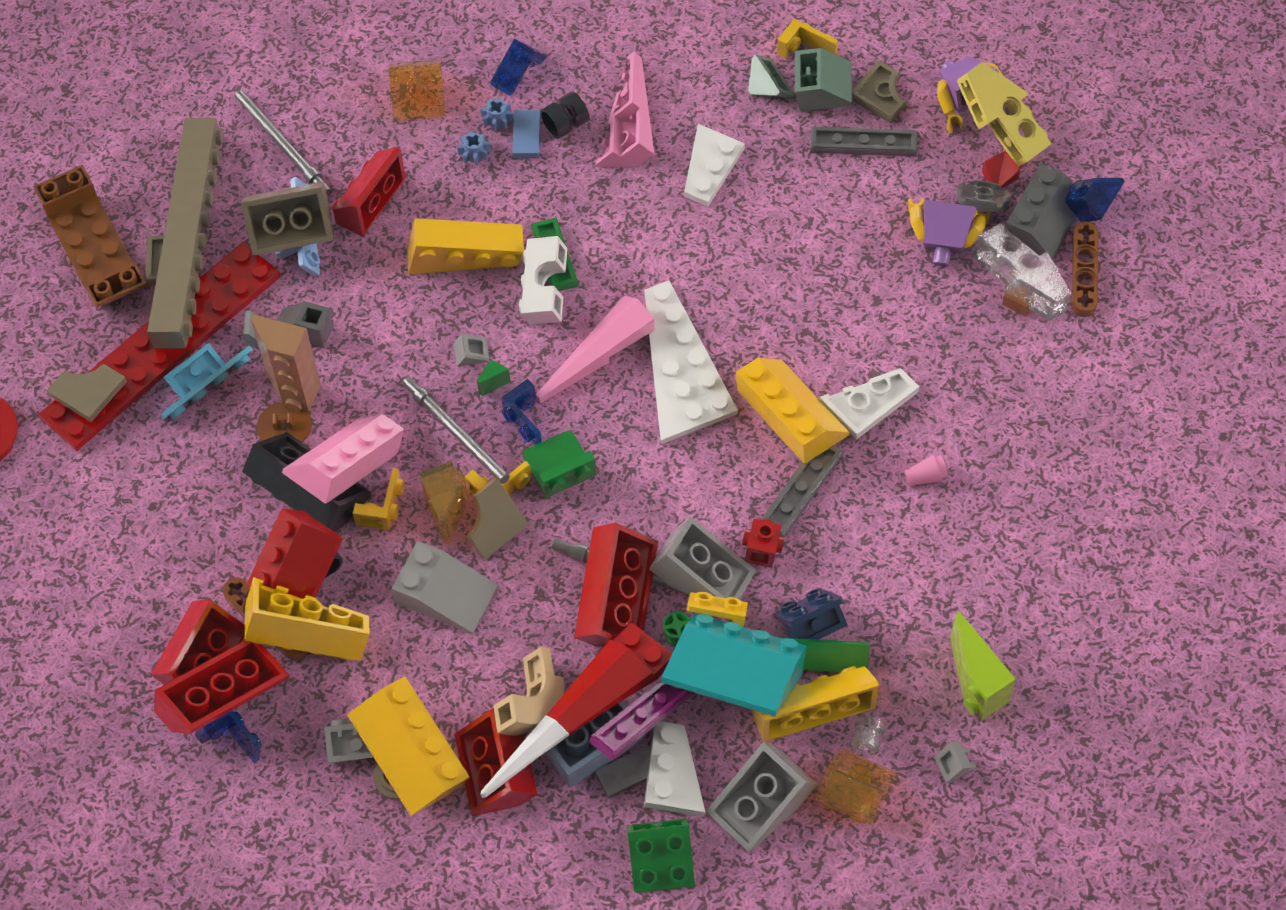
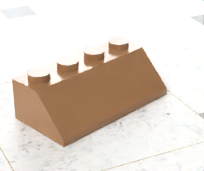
[251,314,321,412]

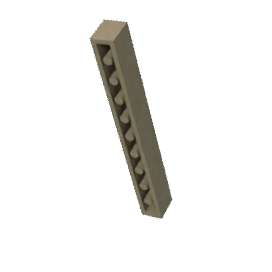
[147,118,224,348]

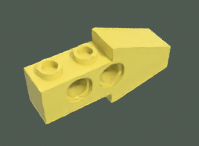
[957,62,1051,167]

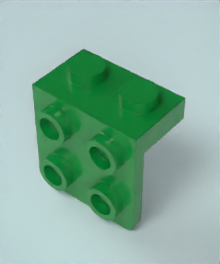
[522,430,596,499]

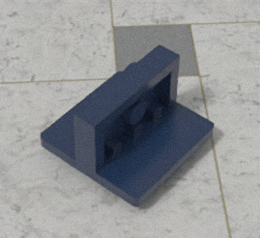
[774,588,848,640]

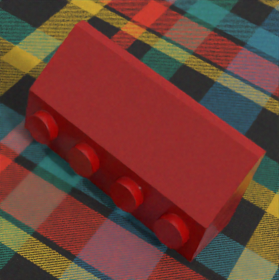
[574,523,659,647]
[154,641,289,734]

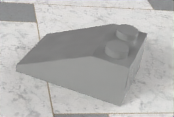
[649,516,756,599]
[391,541,498,635]
[706,742,818,852]

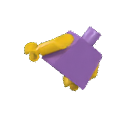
[937,57,1005,133]
[908,198,992,266]

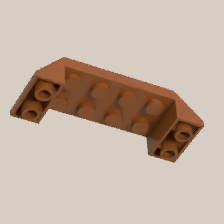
[33,165,147,308]

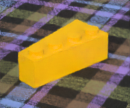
[407,218,524,275]
[245,577,370,661]

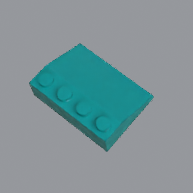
[661,613,807,716]

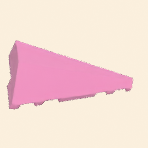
[596,52,654,167]
[535,296,655,403]

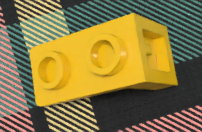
[777,19,838,59]
[465,461,531,495]
[353,468,404,530]
[687,592,748,627]

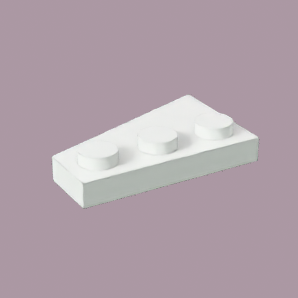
[684,124,745,207]
[819,368,920,440]
[644,721,705,816]

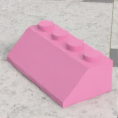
[282,414,404,504]

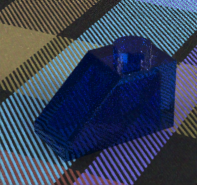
[1064,178,1125,222]

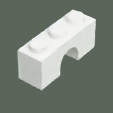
[519,236,567,324]

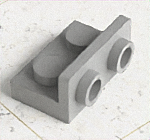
[324,719,374,763]

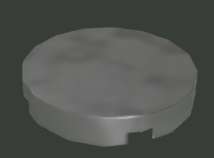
[956,180,1011,212]

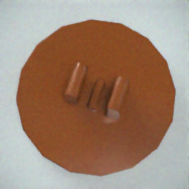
[256,402,312,442]

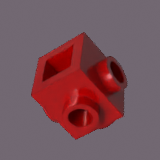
[742,518,785,568]

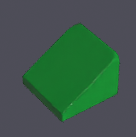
[477,360,511,396]

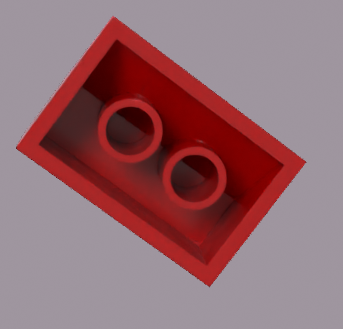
[333,147,406,237]
[246,509,343,599]
[151,599,245,685]
[454,708,538,816]

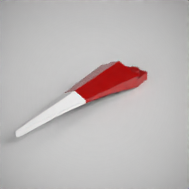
[481,622,672,798]

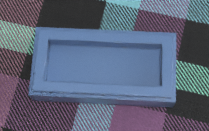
[512,110,541,158]

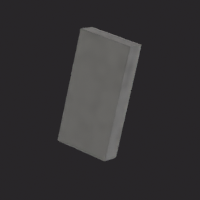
[595,745,651,799]

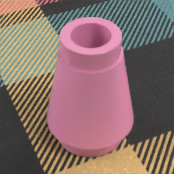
[904,455,948,487]

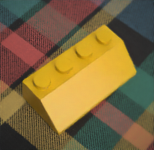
[736,358,849,464]
[751,666,879,742]
[347,676,469,817]

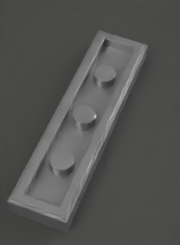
[810,126,917,156]
[761,446,843,537]

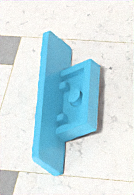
[160,343,253,420]

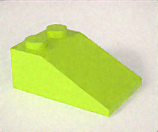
[950,612,1016,721]

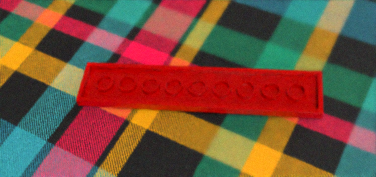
[38,242,281,452]

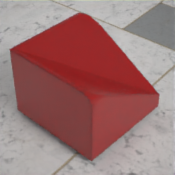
[982,150,1020,188]

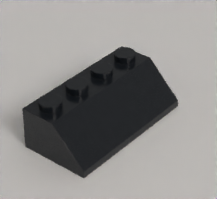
[242,432,372,531]

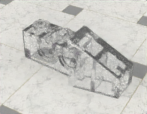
[972,224,1072,321]

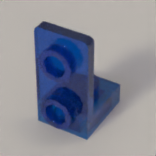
[490,38,546,96]
[501,379,542,445]
[195,710,262,763]

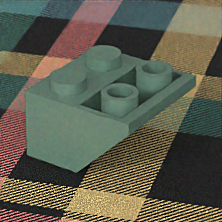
[795,48,852,112]

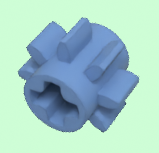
[480,98,513,131]
[457,131,491,165]

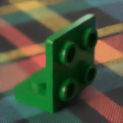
[626,818,695,893]

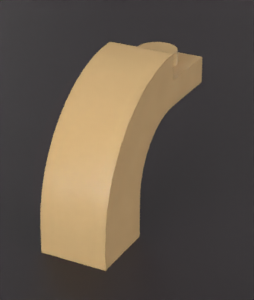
[494,646,564,736]

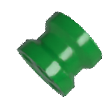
[663,611,690,647]

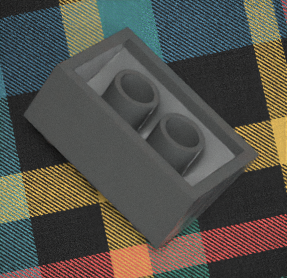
[1003,163,1086,261]

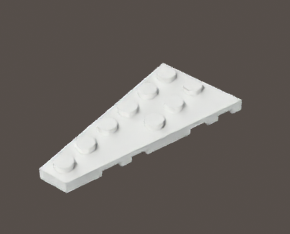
[644,281,738,444]

